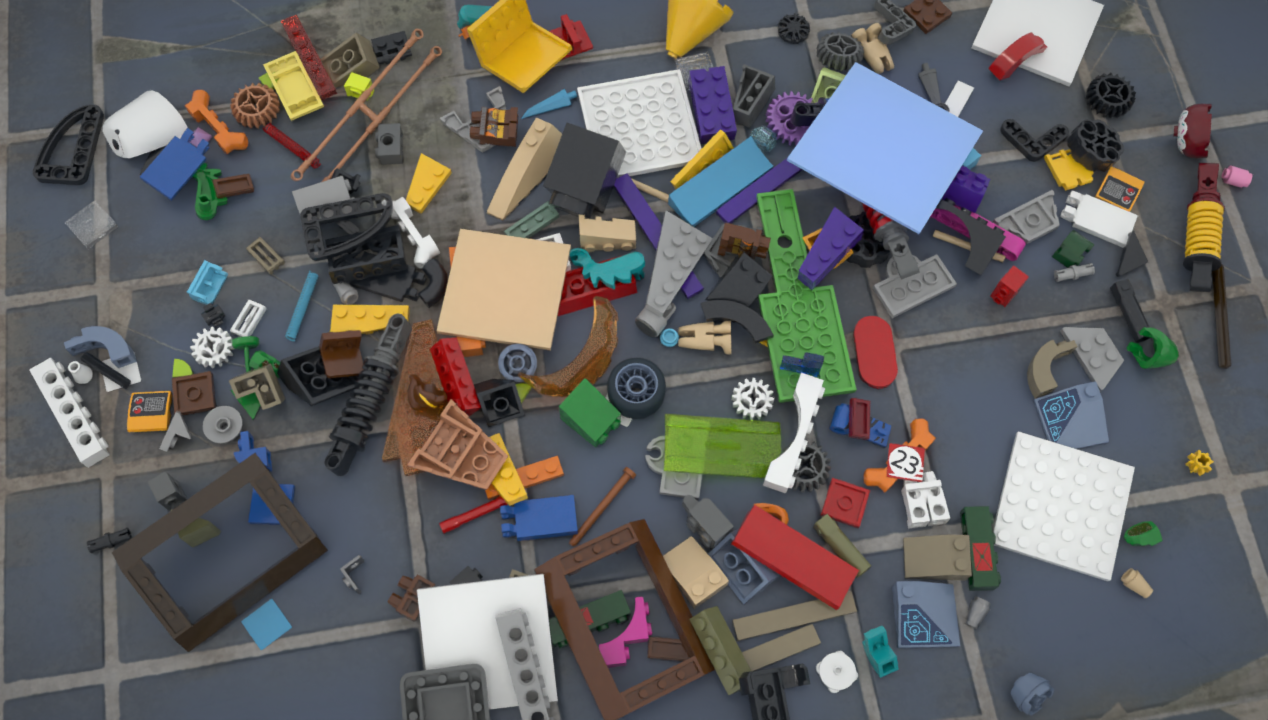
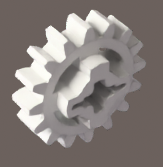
[190,327,235,368]
[731,378,774,420]

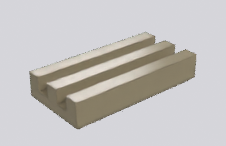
[246,237,285,275]

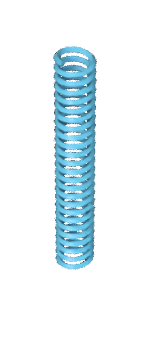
[285,271,319,341]

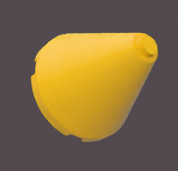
[666,0,734,59]

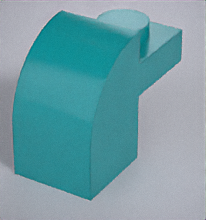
[862,626,899,678]

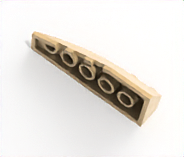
[487,118,562,221]

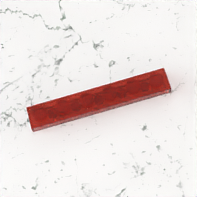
[281,14,337,100]

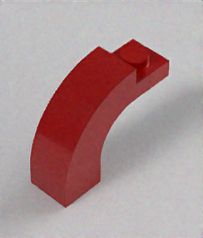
[988,32,1047,80]

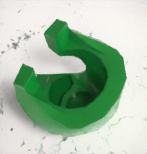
[1127,327,1179,369]

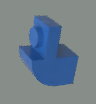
[234,431,272,471]

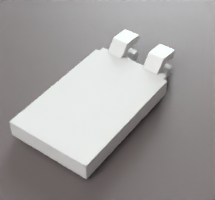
[1060,191,1138,248]

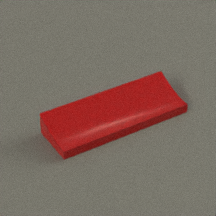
[557,255,637,317]
[731,505,859,610]

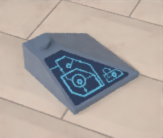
[1034,381,1109,449]
[892,581,960,648]

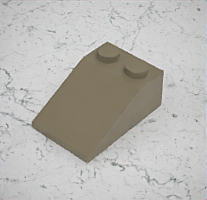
[317,33,380,90]
[903,534,972,581]

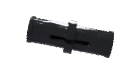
[87,527,132,553]

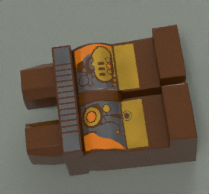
[470,107,519,147]
[717,222,771,260]

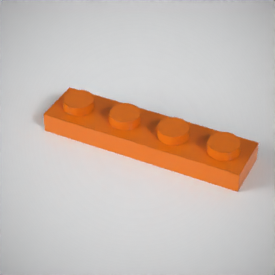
[485,456,564,500]

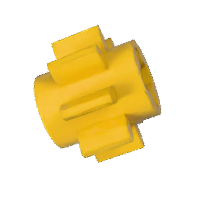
[1185,450,1214,476]

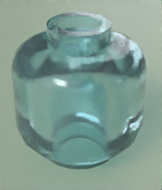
[750,126,777,152]

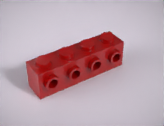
[430,337,481,417]

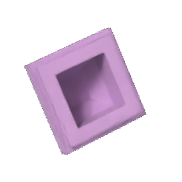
[190,127,212,147]

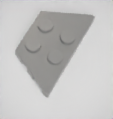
[992,190,1059,244]
[1060,327,1124,392]

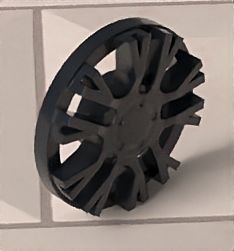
[778,13,810,44]

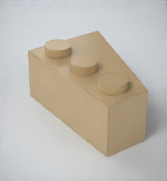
[579,215,636,252]

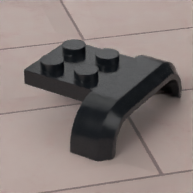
[738,663,810,720]

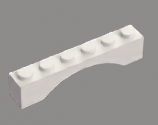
[763,373,825,493]

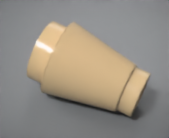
[1121,568,1153,598]

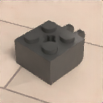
[682,495,734,550]

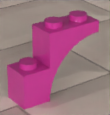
[599,597,652,668]

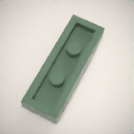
[504,201,559,238]

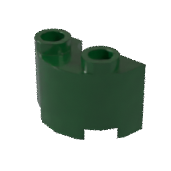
[1052,230,1095,268]

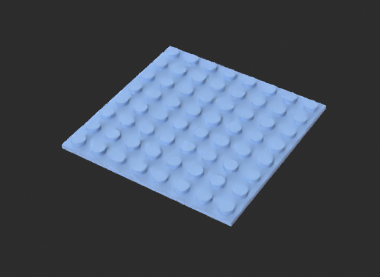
[787,62,983,234]

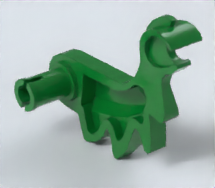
[192,163,228,220]

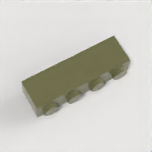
[689,606,751,696]

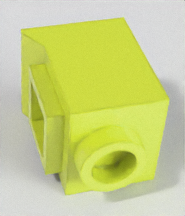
[344,72,374,101]

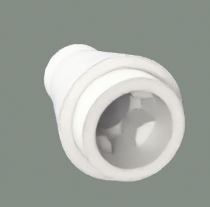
[68,361,93,384]

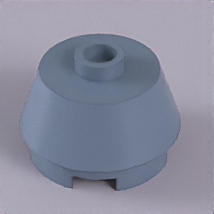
[498,344,537,382]
[1010,673,1055,716]

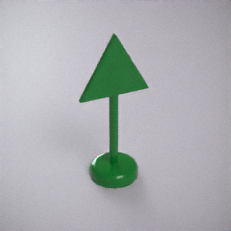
[230,336,260,420]

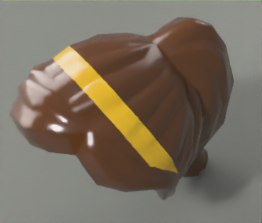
[407,374,447,410]

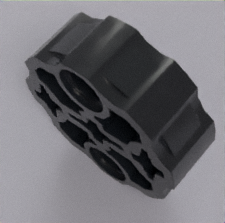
[1067,119,1124,172]
[846,212,890,268]

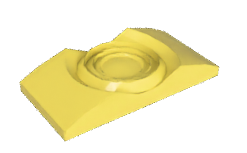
[263,51,324,121]

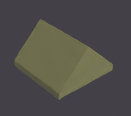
[171,509,221,548]

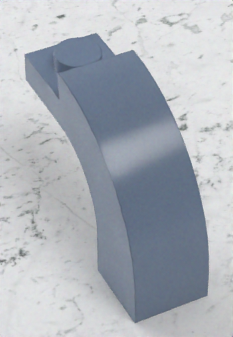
[64,326,137,368]

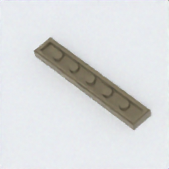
[732,592,857,641]

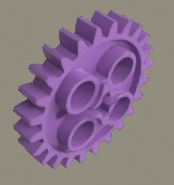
[765,91,813,146]

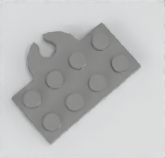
[872,254,957,318]
[645,417,709,500]

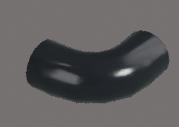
[418,258,448,308]

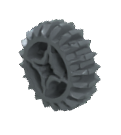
[816,32,864,72]
[779,439,831,492]

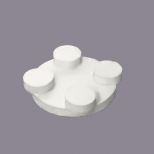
[816,651,858,693]

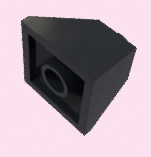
[474,379,525,427]

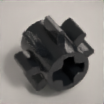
[201,303,225,327]

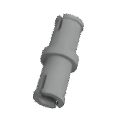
[1054,263,1095,282]

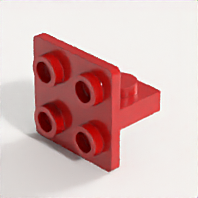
[549,14,593,60]

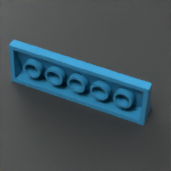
[668,136,774,227]

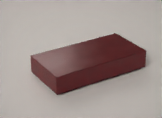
[849,398,870,440]

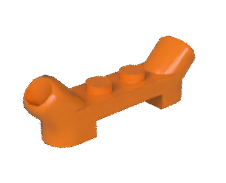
[184,90,248,154]
[864,419,936,493]

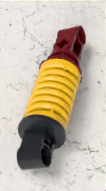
[1183,163,1225,292]

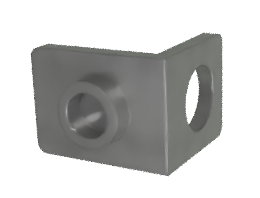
[340,555,364,594]

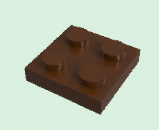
[903,0,952,34]
[172,371,216,416]

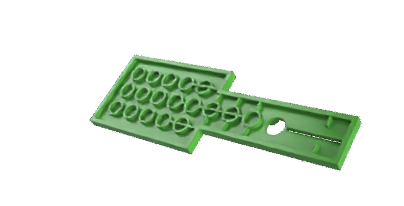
[756,189,857,403]

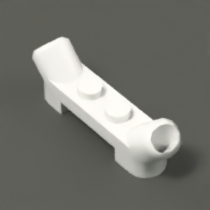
[381,197,440,269]

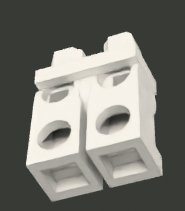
[901,471,950,529]

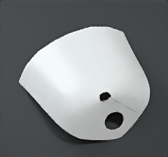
[103,90,188,158]

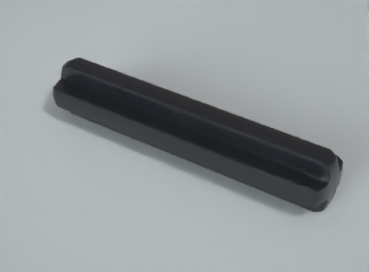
[81,352,131,389]

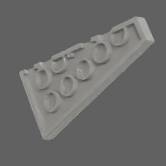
[645,211,713,317]

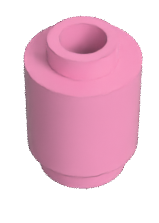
[1221,166,1252,188]

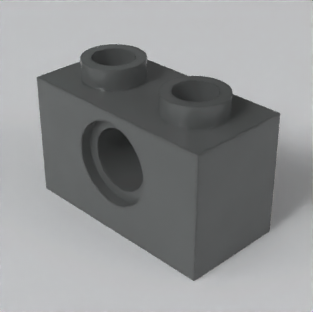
[375,123,403,165]
[147,471,188,511]

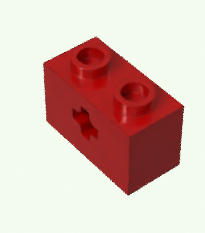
[990,265,1029,307]

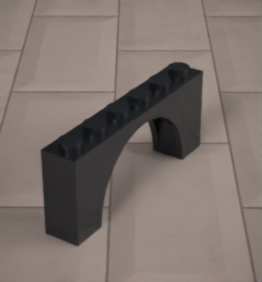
[936,197,1006,275]

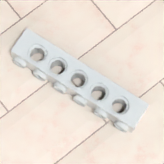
[30,358,109,468]

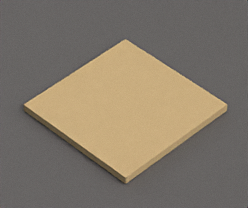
[437,229,571,351]

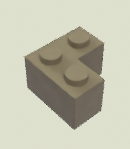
[229,363,285,410]

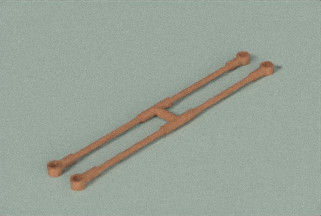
[291,29,442,182]

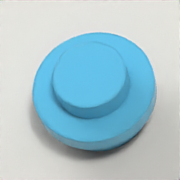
[660,328,679,347]

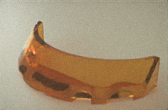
[518,296,619,397]

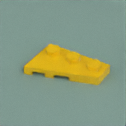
[406,153,452,214]

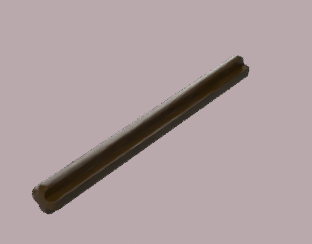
[1212,264,1231,369]

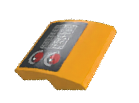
[1095,167,1144,212]
[127,391,173,432]

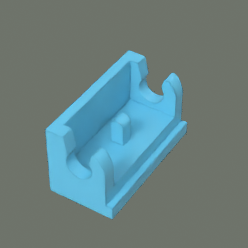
[187,260,228,305]

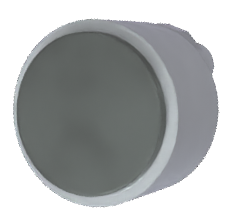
[635,302,676,337]

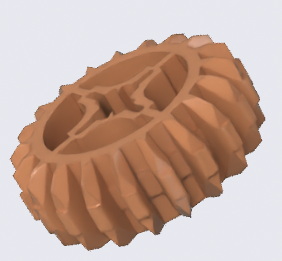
[230,83,280,129]

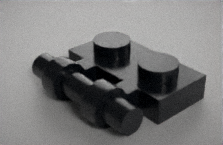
[371,31,412,65]

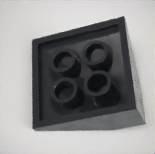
[277,346,358,406]

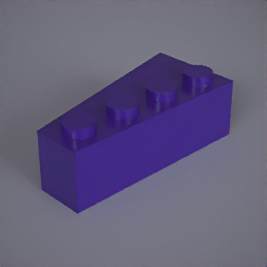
[798,207,864,290]

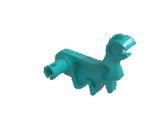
[569,248,646,289]

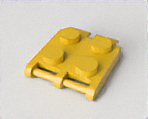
[1044,149,1094,191]

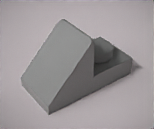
[159,411,192,452]

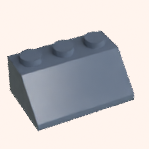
[708,529,780,605]

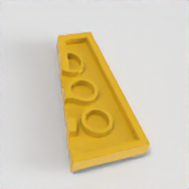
[670,130,734,189]
[330,305,410,335]
[490,433,528,506]

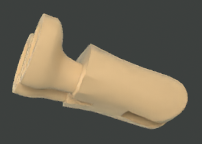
[852,23,894,74]
[678,321,731,354]

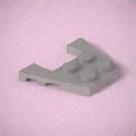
[440,86,507,153]

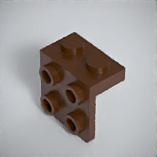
[319,330,364,378]

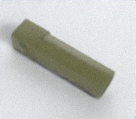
[813,514,871,578]

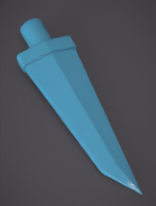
[521,89,577,119]

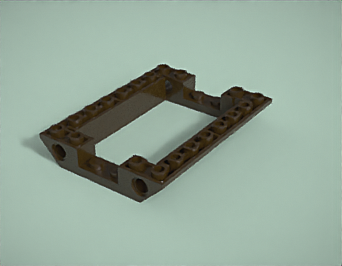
[112,452,328,652]

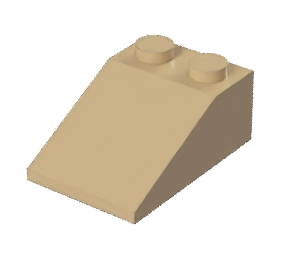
[663,536,729,609]

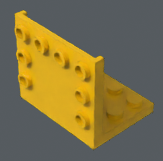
[467,0,572,93]

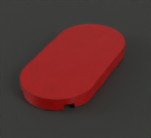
[853,316,898,389]

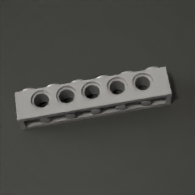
[496,608,554,720]

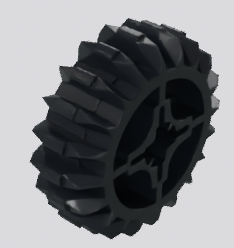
[1086,72,1136,119]

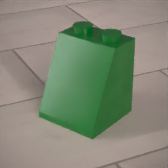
[559,378,621,448]

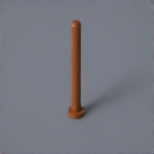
[569,467,636,547]

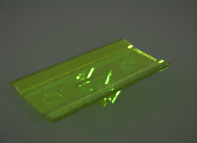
[663,414,781,478]

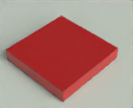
[820,478,870,529]

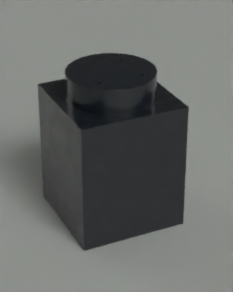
[543,123,626,219]

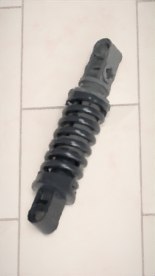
[324,313,412,476]

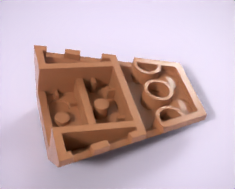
[407,399,508,490]

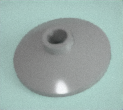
[203,406,243,444]

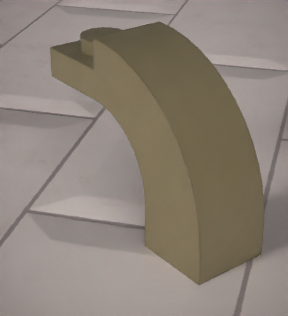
[1027,340,1078,399]

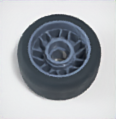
[607,358,666,419]

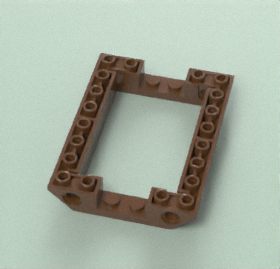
[534,519,715,720]

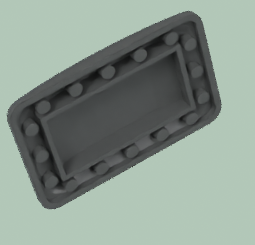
[400,664,491,720]

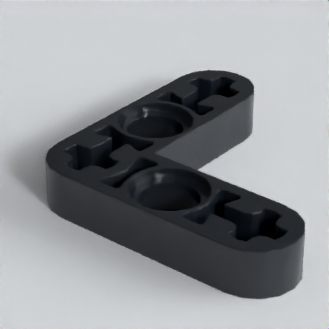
[1000,119,1069,162]

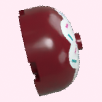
[1173,104,1212,158]

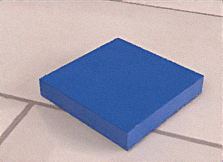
[248,484,295,525]

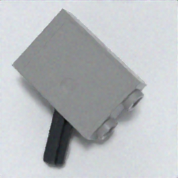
[292,176,360,235]

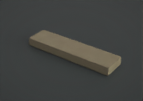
[742,624,821,671]

